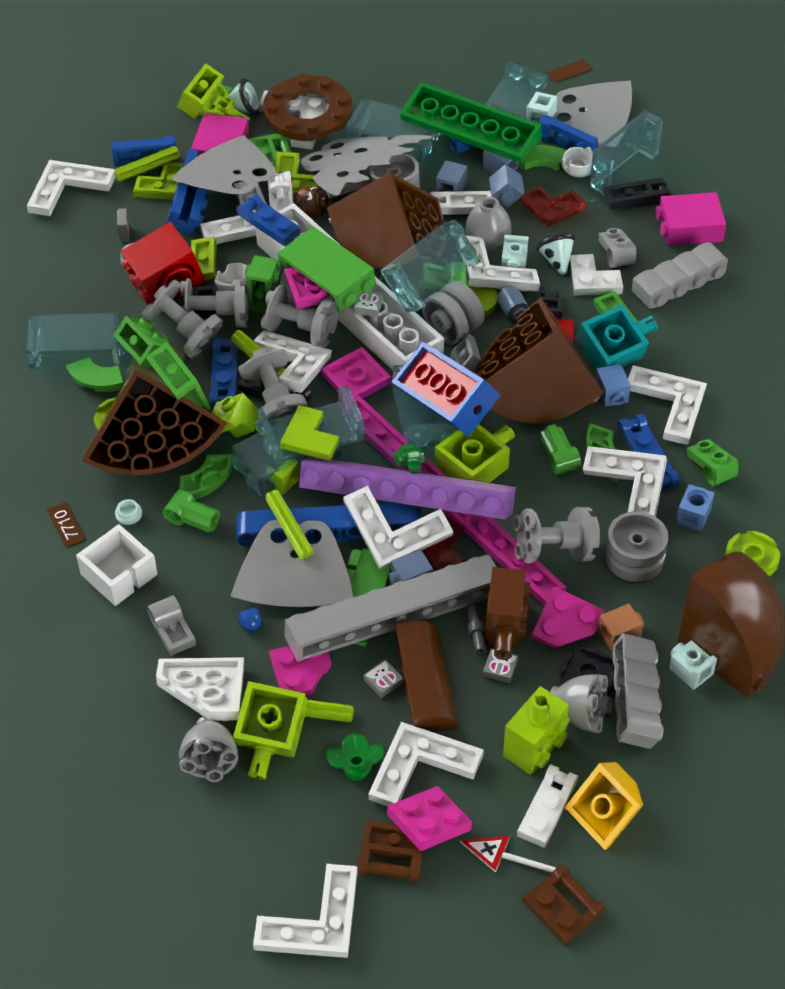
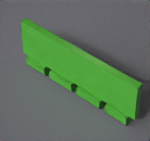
[346,548,391,647]

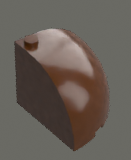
[327,172,445,270]
[476,298,604,423]
[81,368,227,475]
[677,552,785,698]

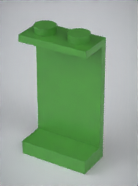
[277,226,376,313]
[146,342,212,413]

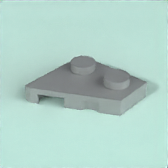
[450,333,481,372]

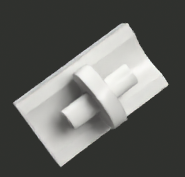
[268,171,293,212]

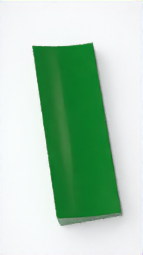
[399,82,542,163]

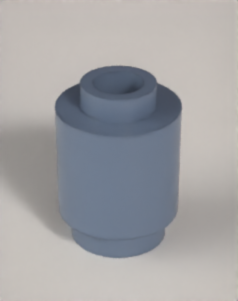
[498,286,529,322]

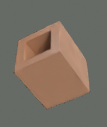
[598,603,644,652]

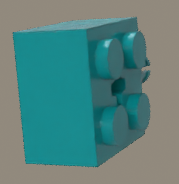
[575,304,657,369]

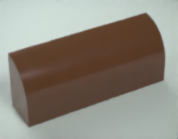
[395,621,459,732]

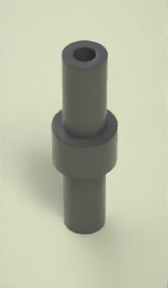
[467,605,487,655]

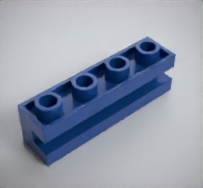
[166,148,210,236]

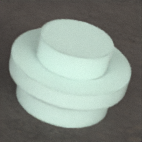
[115,499,142,525]

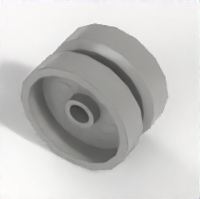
[369,153,420,188]
[421,280,484,345]
[605,511,668,582]

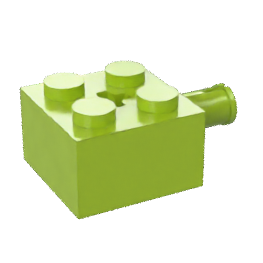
[435,424,515,483]
[233,681,308,780]
[503,686,570,775]

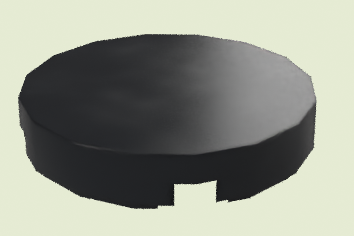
[559,648,615,695]

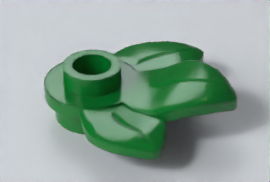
[326,733,384,782]

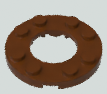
[263,74,352,141]

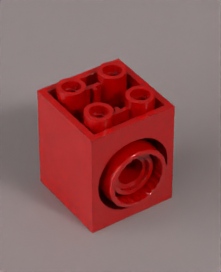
[120,222,205,305]

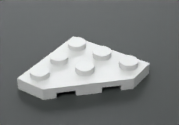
[156,657,245,721]

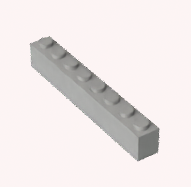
[284,554,496,662]

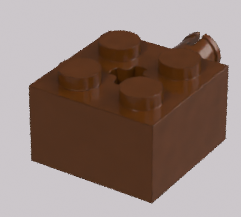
[485,567,531,660]

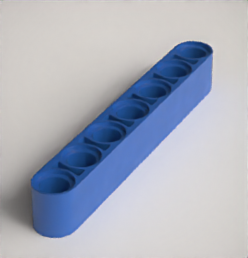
[236,502,422,547]

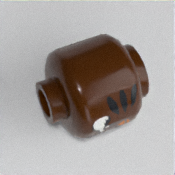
[293,187,329,218]

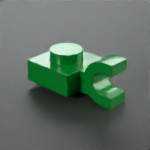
[393,444,425,473]

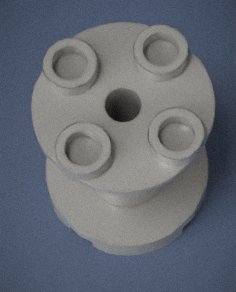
[180,278,249,328]
[142,280,223,359]
[261,285,339,348]
[238,348,308,430]
[513,507,600,564]

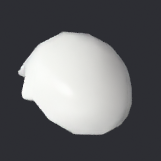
[562,147,598,178]
[214,263,247,292]

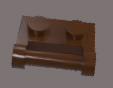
[357,820,424,884]
[522,864,606,946]

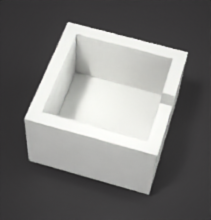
[76,524,158,606]

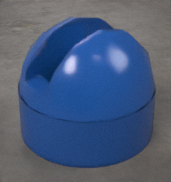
[238,608,262,632]

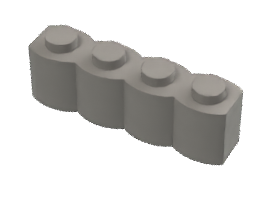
[632,242,728,309]
[612,633,664,749]

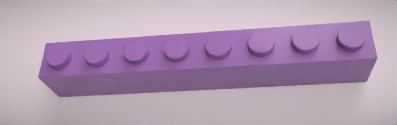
[299,457,516,520]

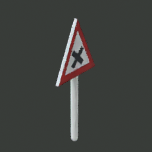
[460,836,556,873]

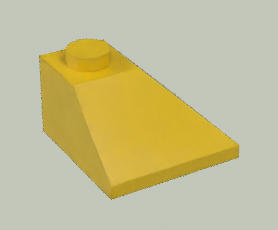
[565,762,643,850]

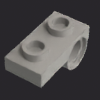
[599,228,636,268]
[147,595,196,656]

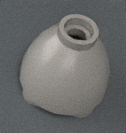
[465,197,511,251]
[551,674,612,733]
[179,716,238,782]

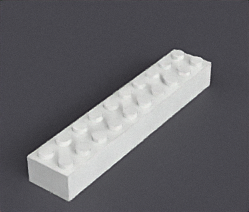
[256,203,444,374]

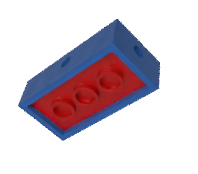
[392,342,501,437]

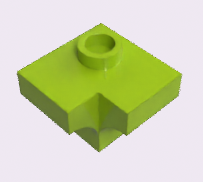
[211,393,259,438]

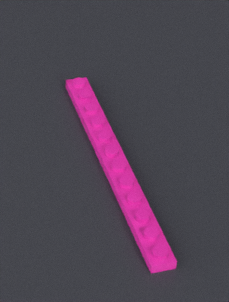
[338,395,566,606]

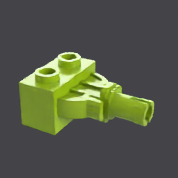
[177,63,250,122]

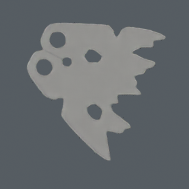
[301,135,432,196]

